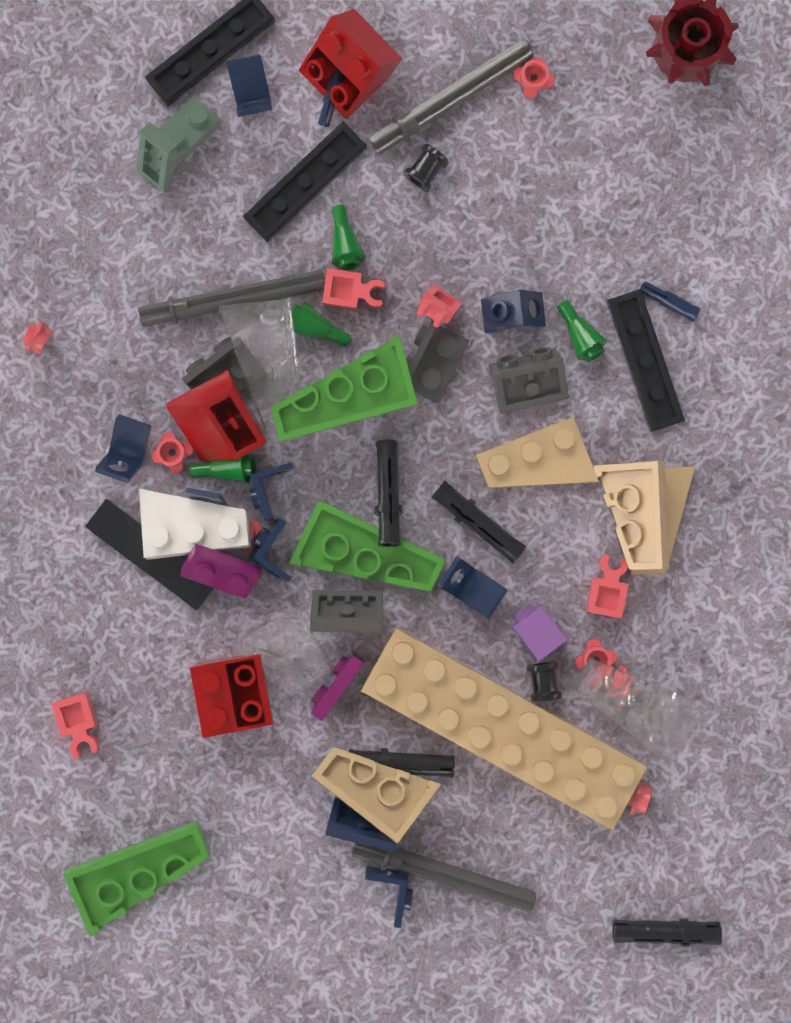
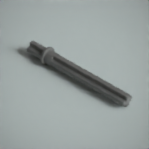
[368,40,534,155]
[138,270,325,327]
[352,843,536,912]

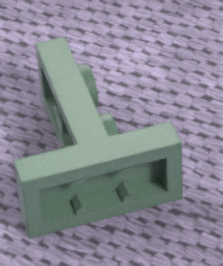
[137,97,221,192]

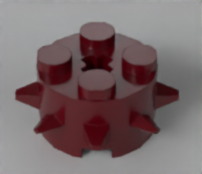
[645,0,739,86]

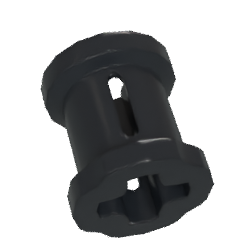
[403,144,449,192]
[527,661,562,702]

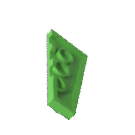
[270,335,418,442]
[289,500,446,592]
[63,820,211,937]

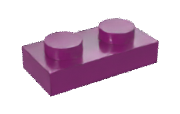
[181,544,261,599]
[310,653,365,721]

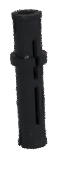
[375,439,403,547]
[431,480,526,564]
[349,748,455,778]
[612,918,722,947]

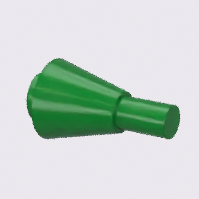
[332,205,366,271]
[557,300,607,362]
[286,301,351,348]
[190,454,256,483]

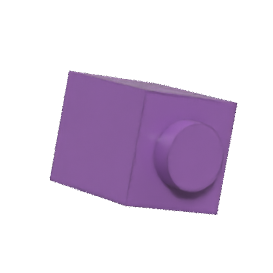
[511,603,567,661]

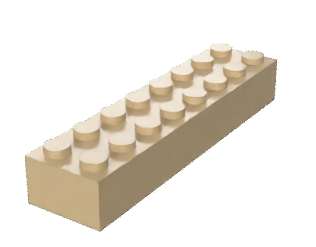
[361,626,647,830]

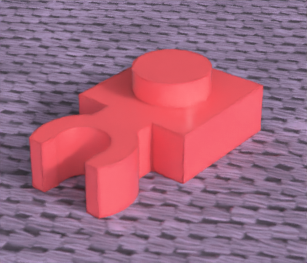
[322,268,385,310]
[417,284,463,327]
[585,554,629,619]
[51,691,100,759]

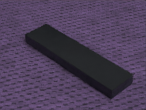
[145,0,275,107]
[243,121,367,243]
[606,289,685,432]
[85,499,214,611]

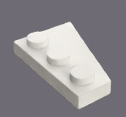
[139,489,251,560]

